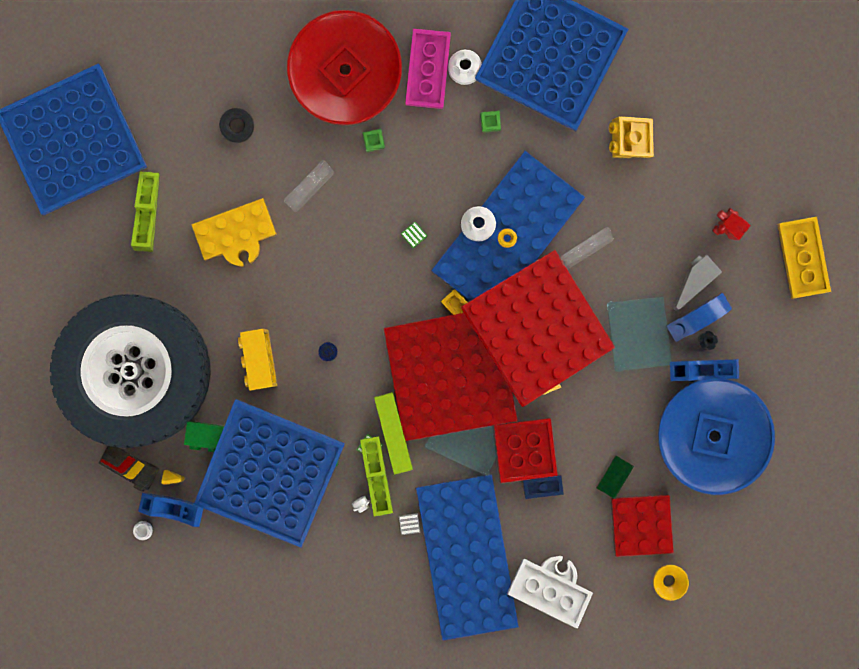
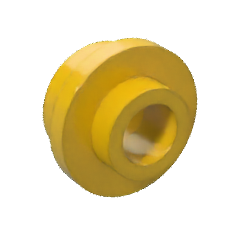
[498,228,517,248]

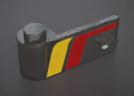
[99,446,159,492]

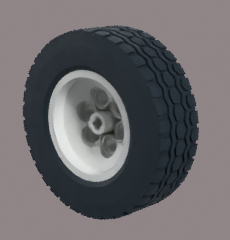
[50,294,211,448]

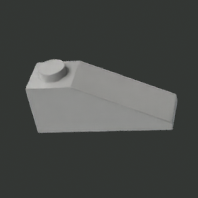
[673,255,722,311]

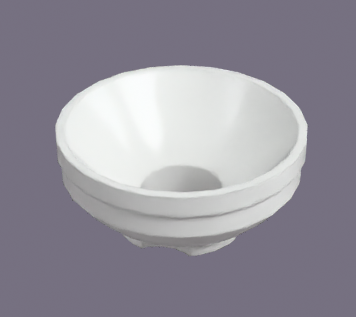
[448,49,482,85]
[461,206,496,242]

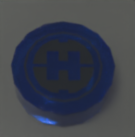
[318,342,338,361]

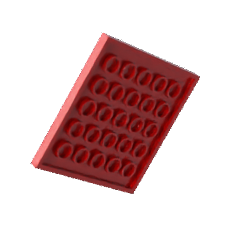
[461,250,615,407]
[384,313,518,441]

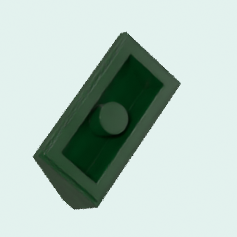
[596,456,634,499]

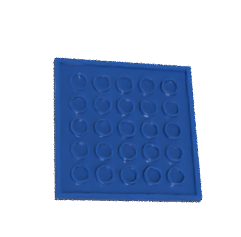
[475,0,629,131]
[0,63,147,215]
[194,399,345,548]

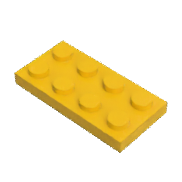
[777,217,831,299]

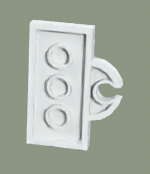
[507,556,593,629]

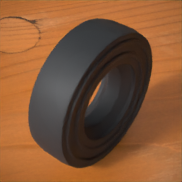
[219,108,254,143]

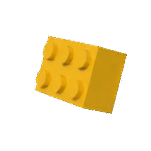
[238,329,278,390]

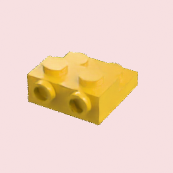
[609,116,654,158]

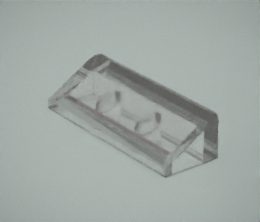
[284,160,335,212]
[559,227,613,270]

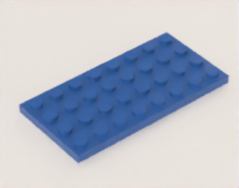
[431,151,585,301]
[416,474,519,640]

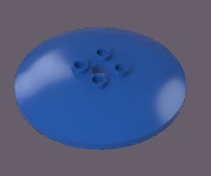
[658,378,775,495]

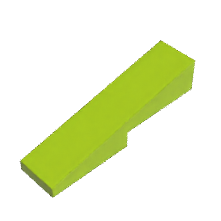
[131,171,160,252]
[374,392,413,475]
[360,436,394,517]

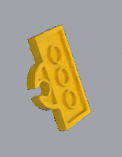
[191,198,277,267]

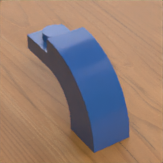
[667,293,732,342]
[138,493,203,527]

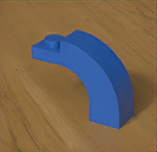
[670,359,739,381]

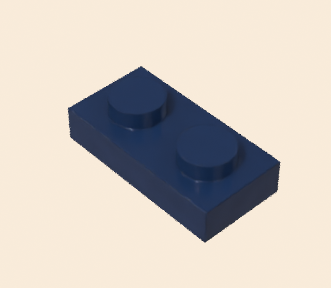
[523,475,564,499]

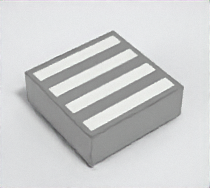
[399,513,420,535]

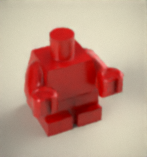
[712,208,751,240]

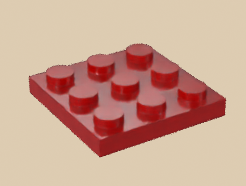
[493,418,558,483]
[611,495,674,557]

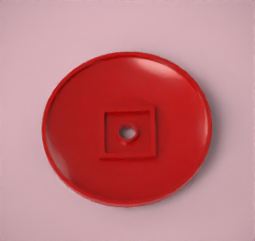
[287,10,402,125]

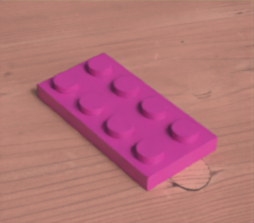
[405,29,451,109]

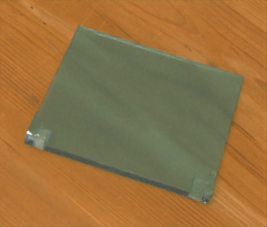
[607,297,672,372]
[425,423,505,476]

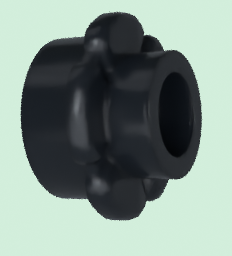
[699,331,718,350]

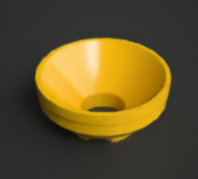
[653,565,689,601]

